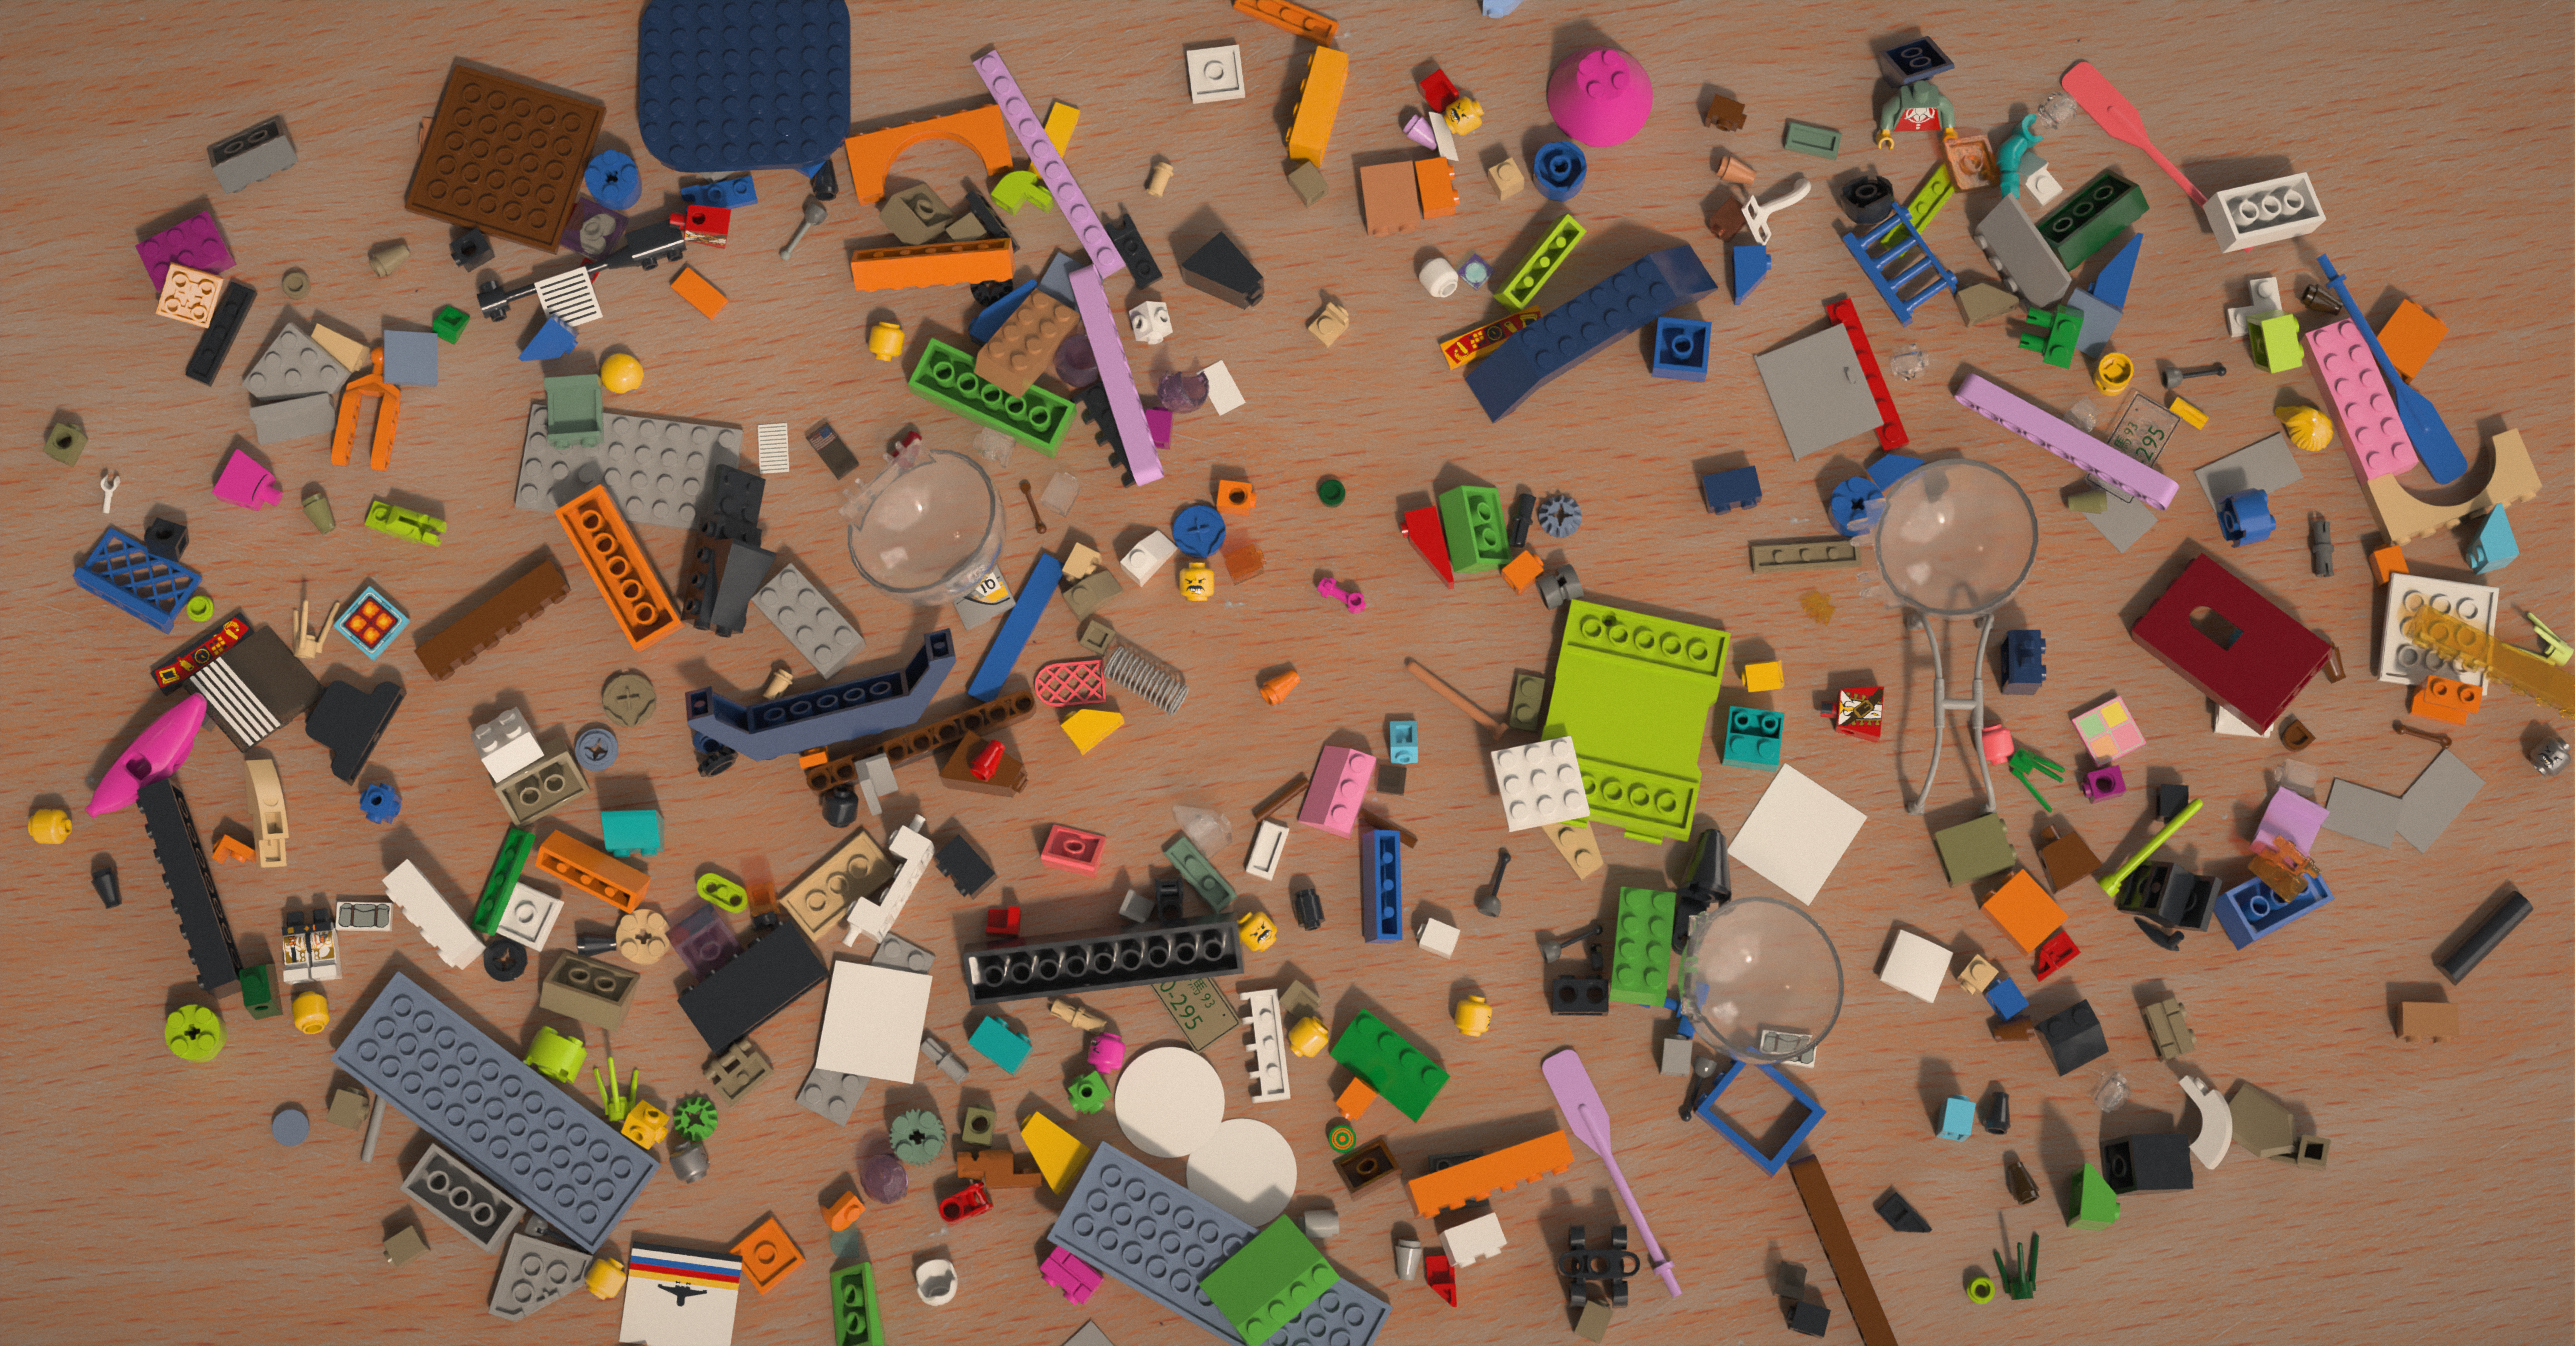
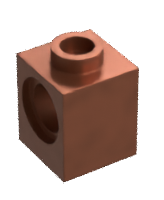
[1709,195,1751,243]

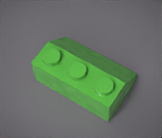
[1439,485,1513,573]
[2067,1163,2120,1231]

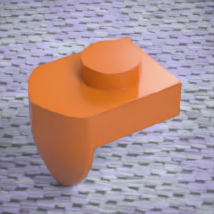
[819,1190,866,1231]

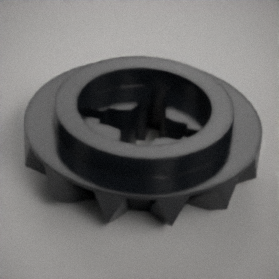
[971,279,1013,307]
[697,748,739,778]
[484,938,528,982]

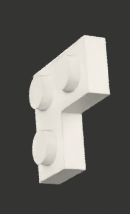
[2226,277,2282,337]

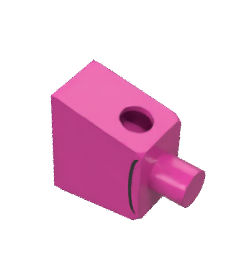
[212,449,283,511]

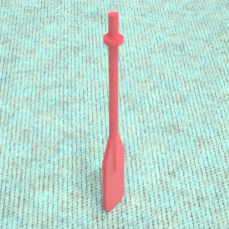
[2062,62,2255,253]

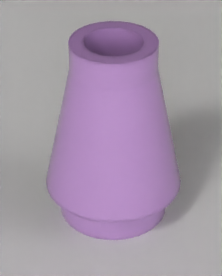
[1403,114,1438,151]

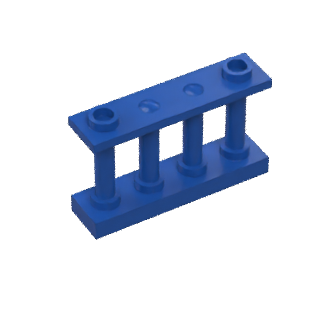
[1843,201,1958,328]

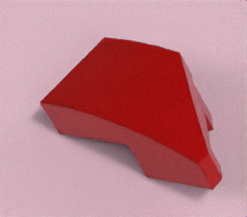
[2037,930,2081,982]
[1426,1255,1457,1307]

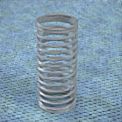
[1103,646,1189,716]

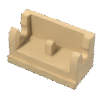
[310,323,371,373]

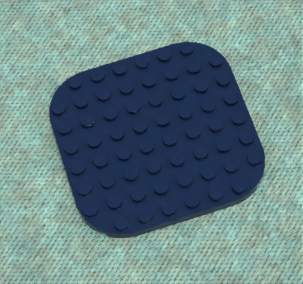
[639,0,851,173]

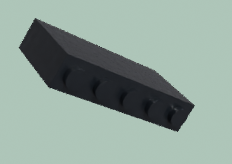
[677,920,830,1057]

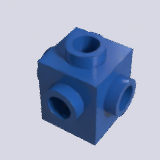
[359,783,402,824]

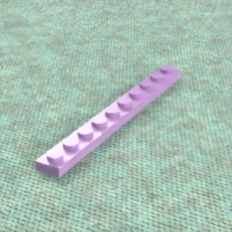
[973,50,1126,279]

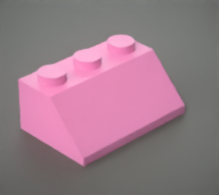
[1298,745,1376,840]

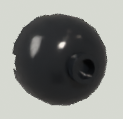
[1840,176,1894,226]

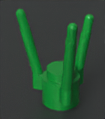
[2009,747,2065,813]

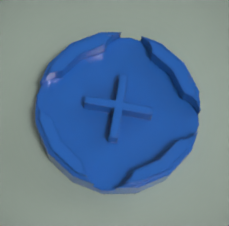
[1173,505,1226,559]

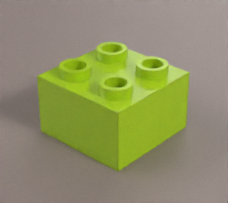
[2246,309,2304,374]

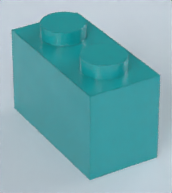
[968,1016,1034,1077]

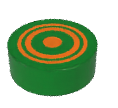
[1329,1125,1356,1154]

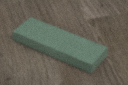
[1163,835,1237,914]

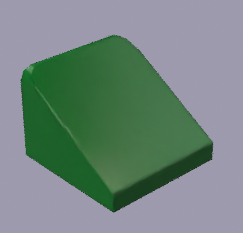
[432,305,470,345]

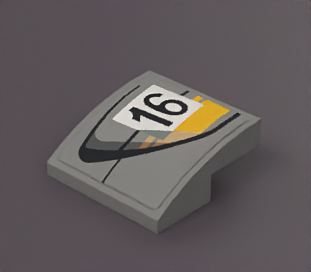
[944,557,1016,631]

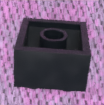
[2033,999,2109,1077]

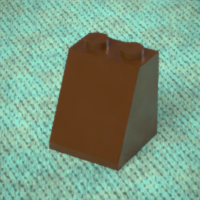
[939,730,1028,798]

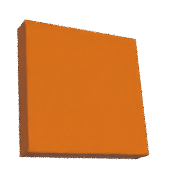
[728,1217,806,1296]

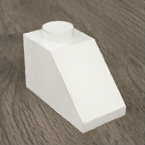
[1120,530,1178,587]

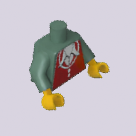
[1876,81,1959,150]

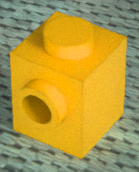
[1742,660,1785,692]

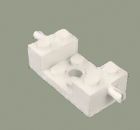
[841,814,936,947]

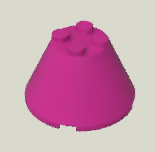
[1548,46,1653,147]

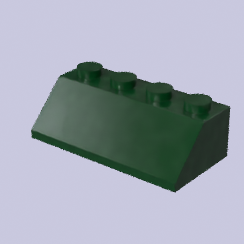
[2035,169,2150,272]

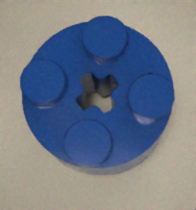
[1533,141,1587,202]
[584,149,642,211]
[1828,476,1885,537]
[2218,488,2276,548]

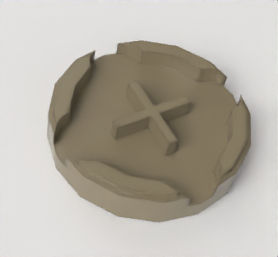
[602,674,657,728]

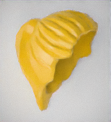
[2275,405,2334,451]

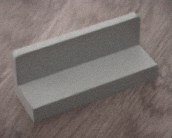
[249,393,337,445]

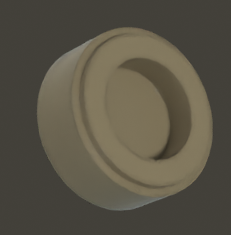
[282,272,311,300]

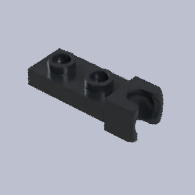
[1105,214,1163,290]

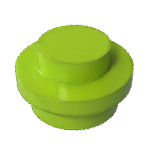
[187,596,214,623]

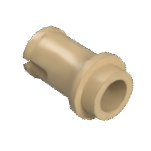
[1146,162,1174,198]
[763,669,793,700]

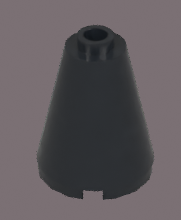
[1677,829,1732,908]

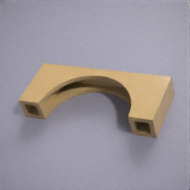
[2361,428,2542,547]

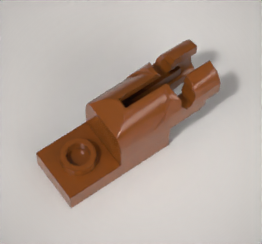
[957,1149,1043,1190]

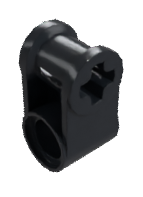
[1155,875,1184,921]
[1671,900,1707,956]

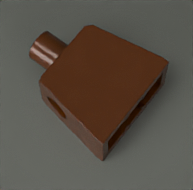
[2037,824,2102,894]

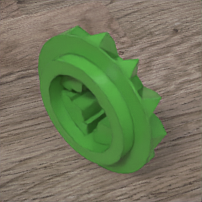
[673,1097,718,1142]

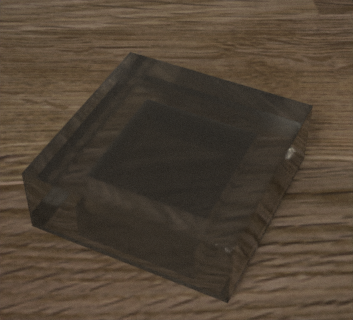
[1377,765,1407,796]

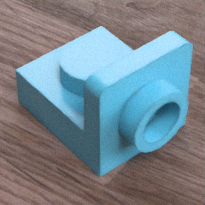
[1390,721,1418,764]

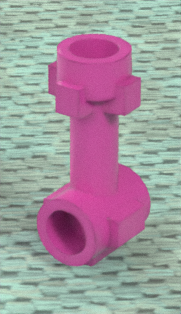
[1317,577,1366,614]

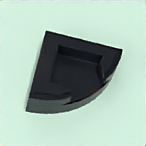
[751,911,779,931]
[1590,943,1603,971]

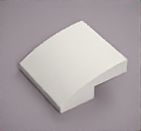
[1878,930,1953,1003]

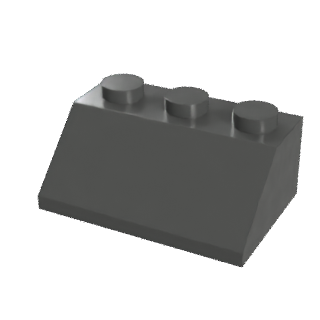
[207,116,298,194]

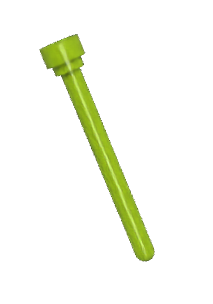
[2097,798,2203,898]

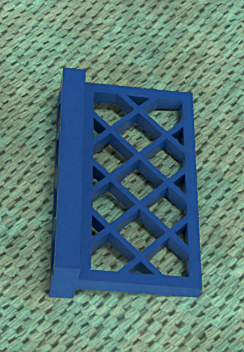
[72,528,202,635]

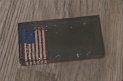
[806,422,860,481]

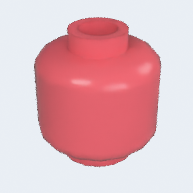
[1981,723,2014,765]

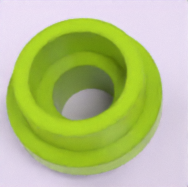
[1966,1276,1995,1304]

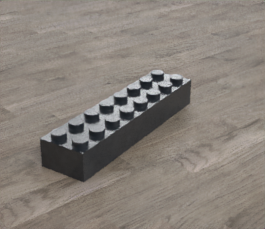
[136,778,244,999]

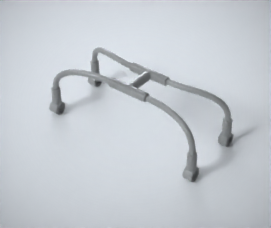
[1907,612,1996,817]

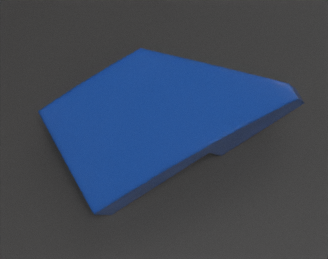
[1866,454,1925,492]

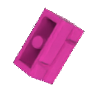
[1039,1246,1105,1306]

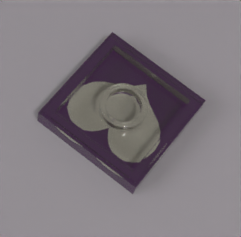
[560,197,630,262]

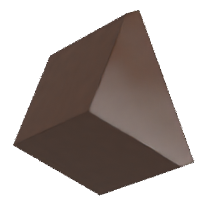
[1333,1138,1402,1202]

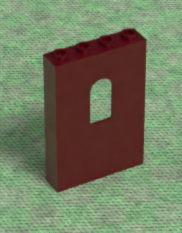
[2131,553,2332,736]

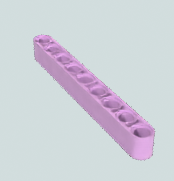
[1069,264,1164,487]
[1954,373,2179,511]

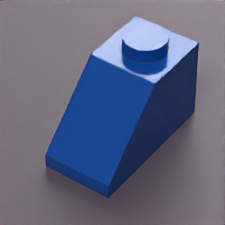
[1732,245,1771,305]
[518,314,579,361]

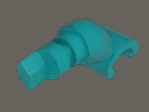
[1995,114,2044,199]

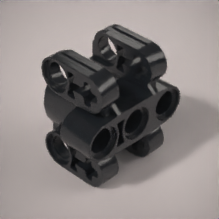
[1558,1224,1640,1308]

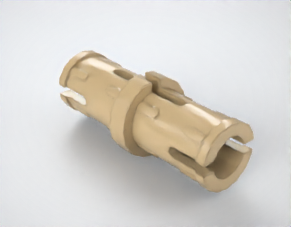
[1050,998,1107,1036]

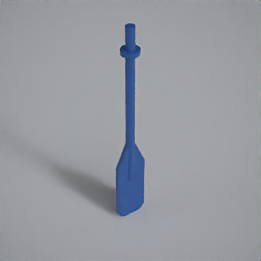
[2316,253,2468,485]

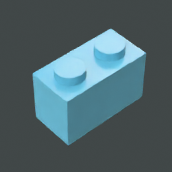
[1936,1095,1976,1142]

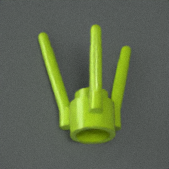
[593,1056,639,1121]

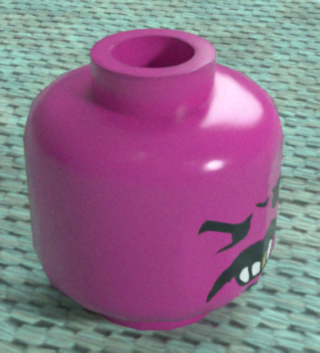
[1087,1032,1126,1075]

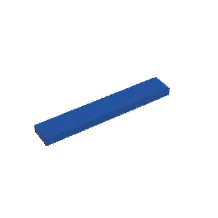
[967,553,1065,703]

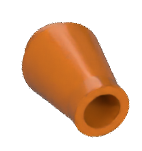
[1260,669,1301,706]

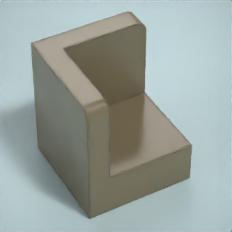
[1279,979,1322,1021]

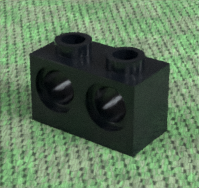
[1552,974,1609,1016]

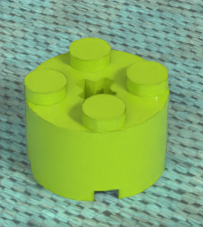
[165,1005,227,1063]
[523,1026,588,1085]

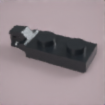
[965,190,1020,254]

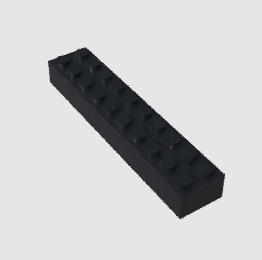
[963,911,1245,1006]

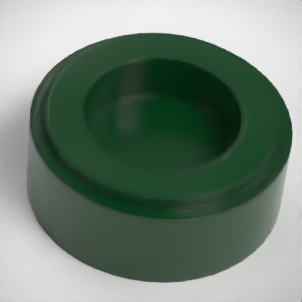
[1319,480,1346,508]

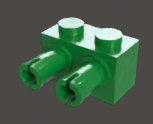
[2018,304,2084,369]

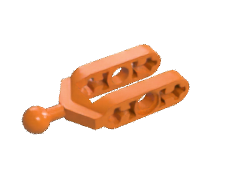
[331,346,401,472]

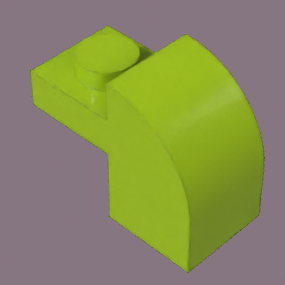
[991,171,1054,216]

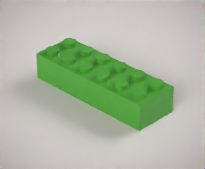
[908,338,1077,459]

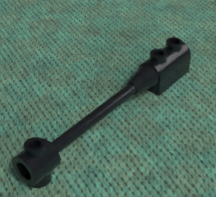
[477,219,687,322]

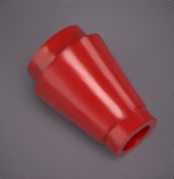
[969,739,1005,782]

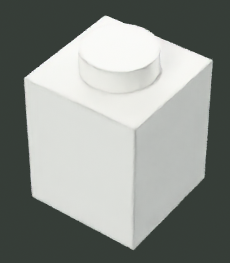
[1416,918,1460,960]

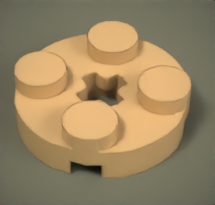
[616,909,672,965]

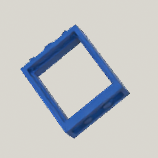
[1694,1047,1826,1178]

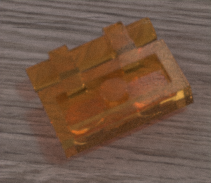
[2247,834,2322,904]

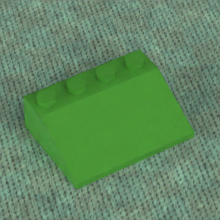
[1198,1214,1341,1346]

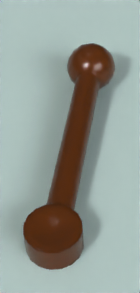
[1020,483,1047,534]
[2396,724,2452,749]

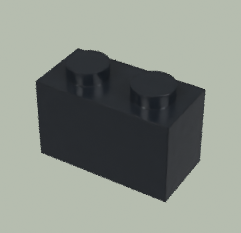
[935,834,997,900]

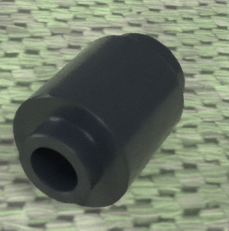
[1293,889,1325,931]

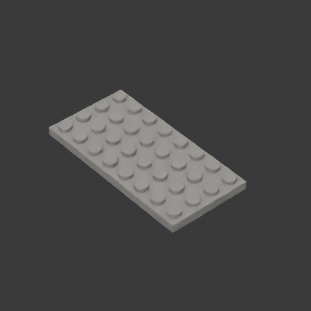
[515,404,744,531]

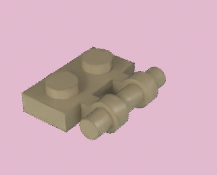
[702,1038,774,1109]

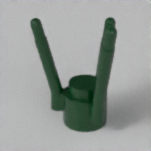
[1994,1234,2039,1300]

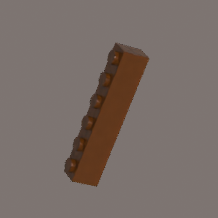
[414,559,571,682]

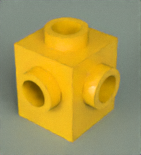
[621,1100,670,1150]

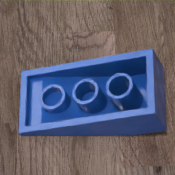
[2214,856,2335,951]

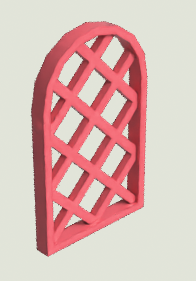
[1035,660,1106,707]

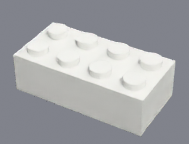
[2203,172,2326,253]
[382,859,487,970]

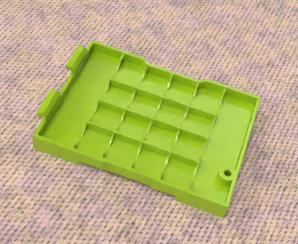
[1541,599,1731,846]

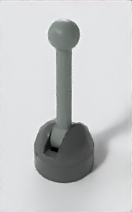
[780,202,828,261]

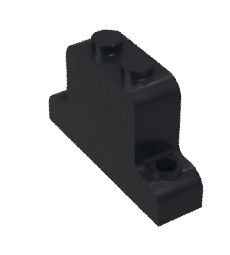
[305,680,407,786]

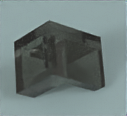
[1773,1261,1807,1301]

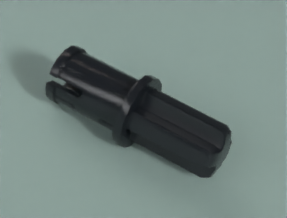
[1509,493,1536,548]

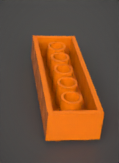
[554,484,686,653]

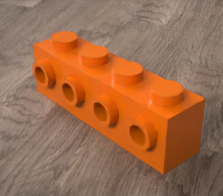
[535,830,651,914]

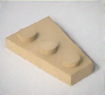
[1539,820,1604,882]

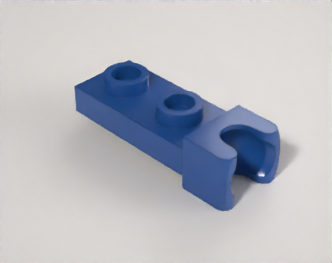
[681,176,758,215]

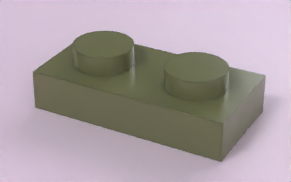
[1509,674,1545,733]

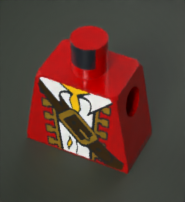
[669,205,731,249]
[1820,686,1884,742]

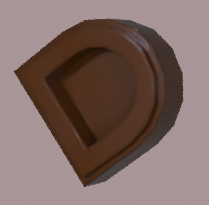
[2281,719,2316,752]

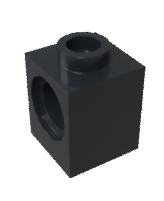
[450,227,495,273]
[144,517,189,562]
[2156,784,2189,826]
[1786,1301,1831,1339]

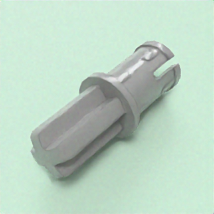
[920,1037,970,1085]

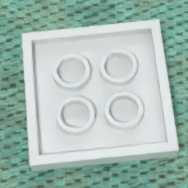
[1490,736,1590,832]

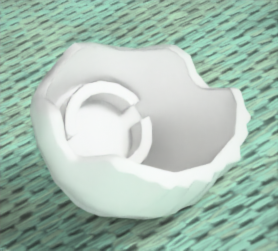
[916,1258,958,1306]

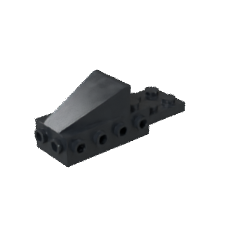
[680,464,776,638]

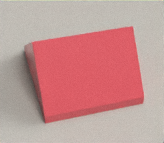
[1041,825,1106,878]

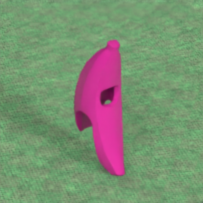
[85,693,207,819]

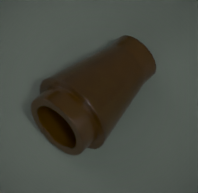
[2300,284,2343,316]
[2007,1162,2040,1205]

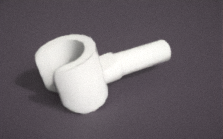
[101,474,120,513]

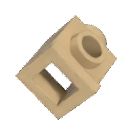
[1062,543,1102,586]

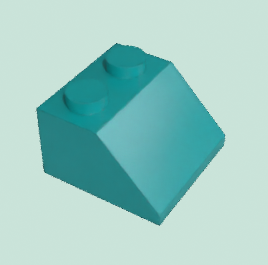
[601,810,665,858]

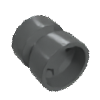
[1535,564,1584,610]

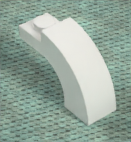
[2178,1075,2232,1169]

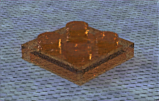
[1938,134,2001,194]

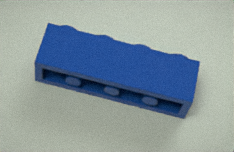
[1362,830,1403,944]

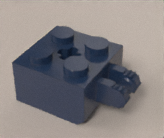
[2000,630,2046,695]

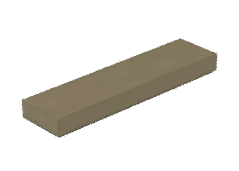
[1751,539,1862,574]

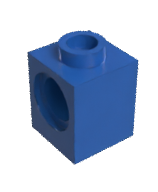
[1984,977,2029,1023]

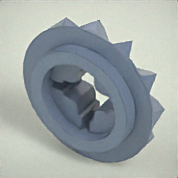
[1539,495,1582,538]
[575,729,619,772]

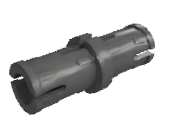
[2312,521,2334,578]

